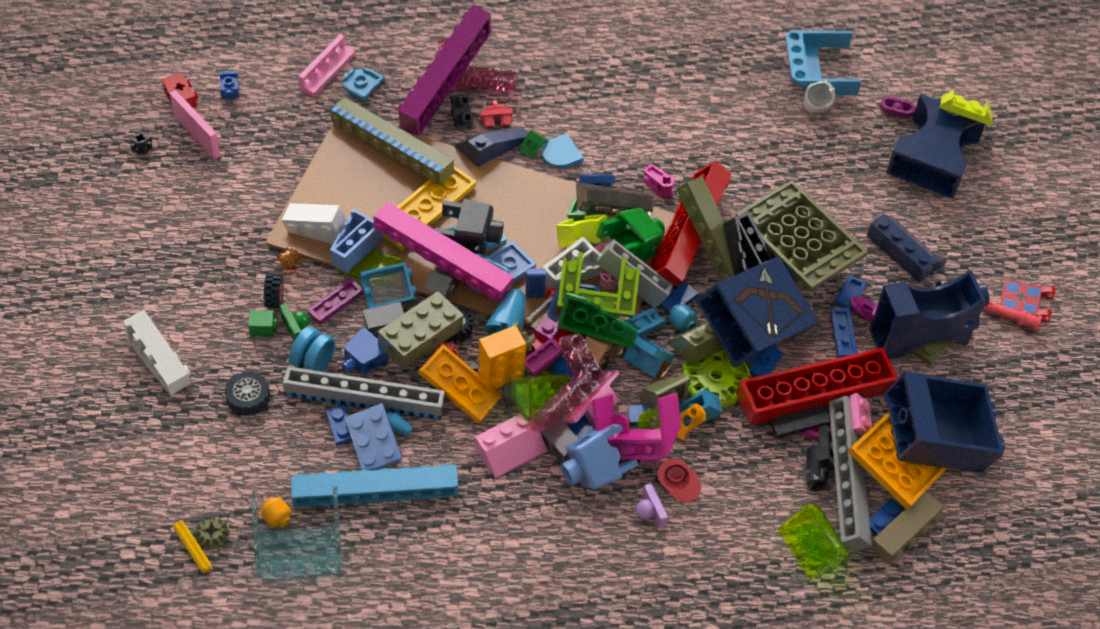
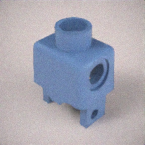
[561,424,638,489]

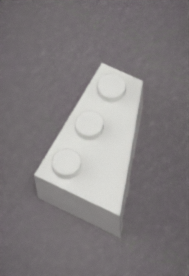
[542,237,602,289]

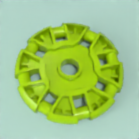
[681,349,751,408]

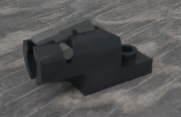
[802,425,835,491]

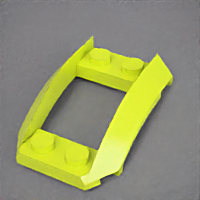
[939,89,993,126]

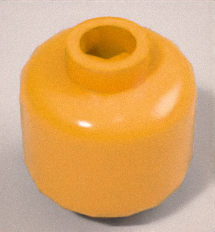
[261,497,292,528]

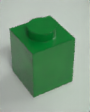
[248,310,278,337]

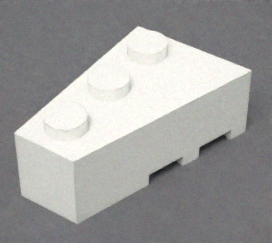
[282,203,347,244]

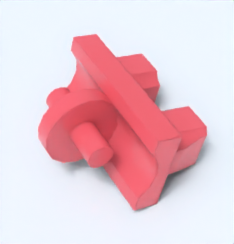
[480,100,513,129]

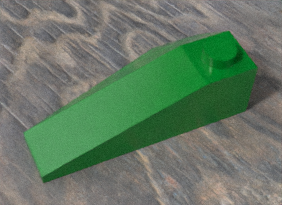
[557,293,638,348]

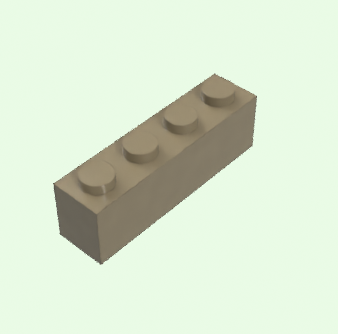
[869,491,944,565]

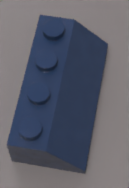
[867,214,945,282]

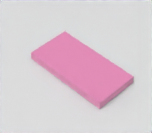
[170,91,220,160]

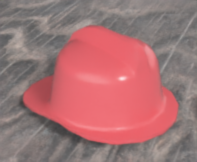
[657,458,701,502]

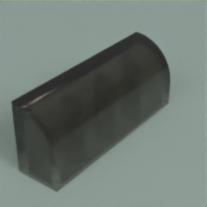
[576,183,653,216]

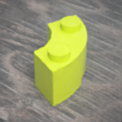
[556,215,609,248]

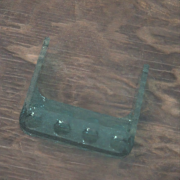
[251,486,342,579]

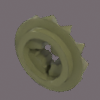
[195,517,229,549]

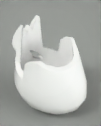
[803,80,835,114]

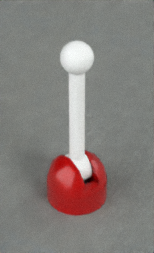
[525,287,557,324]

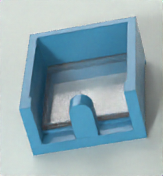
[360,262,417,309]

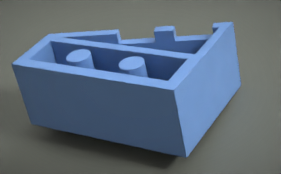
[330,208,383,273]

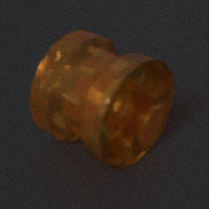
[277,246,301,270]

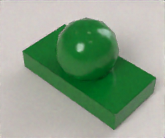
[280,303,310,341]

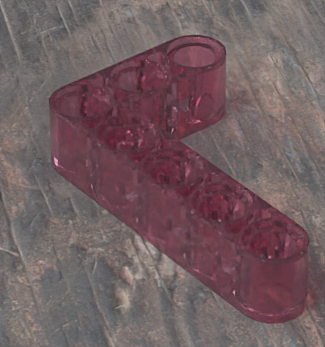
[434,38,518,93]
[530,334,604,432]

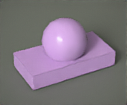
[636,483,668,529]

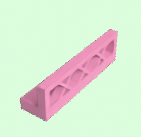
[299,34,355,97]

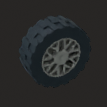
[225,371,270,416]

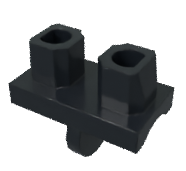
[450,94,473,128]

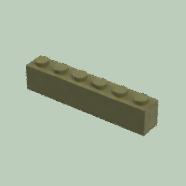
[676,176,734,282]

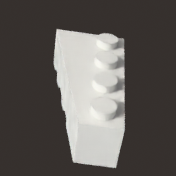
[123,310,191,396]

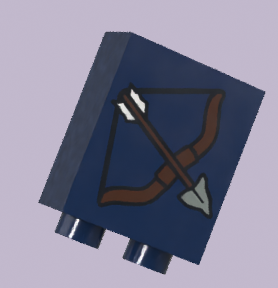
[696,257,819,368]

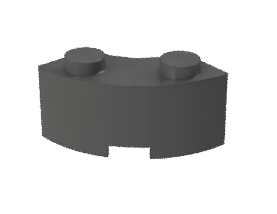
[424,266,462,297]

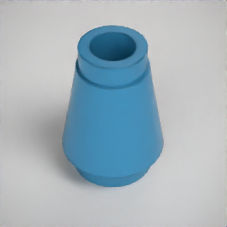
[387,411,414,437]

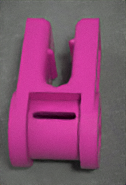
[643,165,675,198]

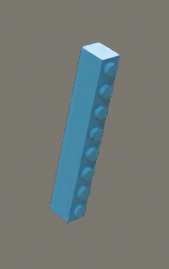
[291,464,458,507]

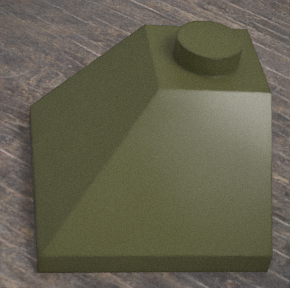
[640,376,690,416]

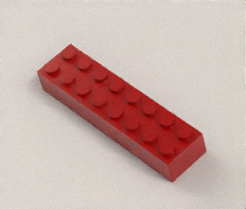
[650,160,731,287]
[736,348,898,426]

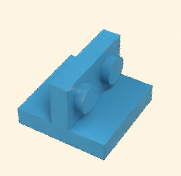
[623,335,675,377]

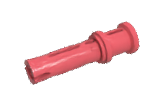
[982,301,1042,332]

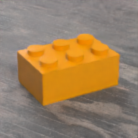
[478,325,526,390]

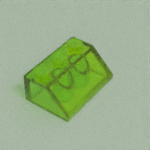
[511,373,570,421]
[778,504,851,580]

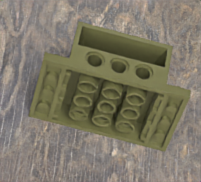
[735,180,868,292]

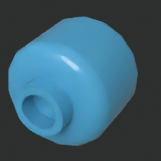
[669,304,697,332]

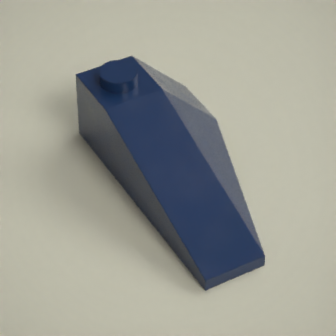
[455,126,529,167]

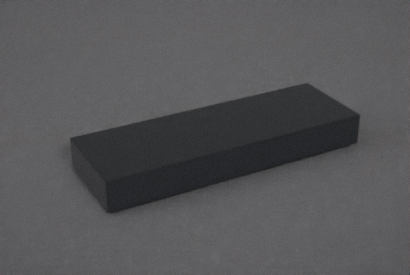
[769,405,831,438]

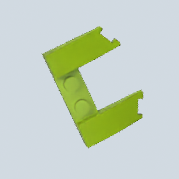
[557,252,640,318]

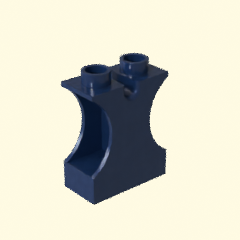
[886,94,985,199]
[869,270,989,359]

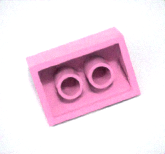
[475,411,547,479]

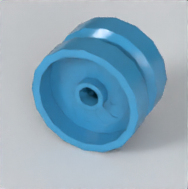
[289,326,336,372]

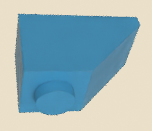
[679,389,723,425]

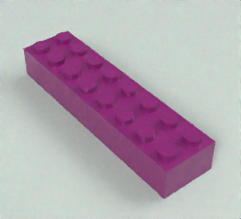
[398,5,492,136]

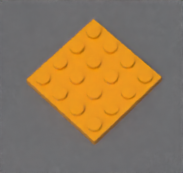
[847,412,947,509]

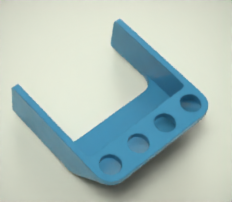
[786,30,861,96]

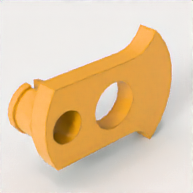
[677,403,706,440]

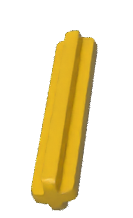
[173,520,212,573]

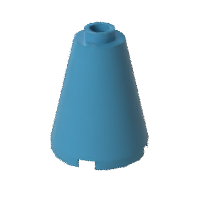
[485,289,526,336]

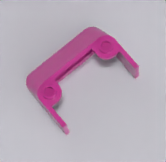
[592,393,681,460]

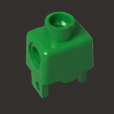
[596,208,665,260]

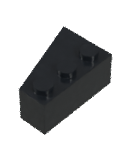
[723,211,774,276]

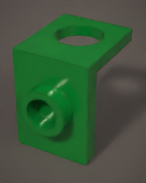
[518,129,549,159]

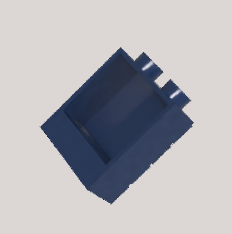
[885,371,1005,472]

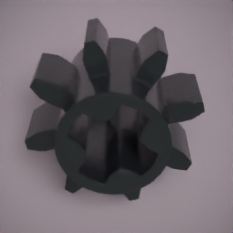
[130,133,153,155]

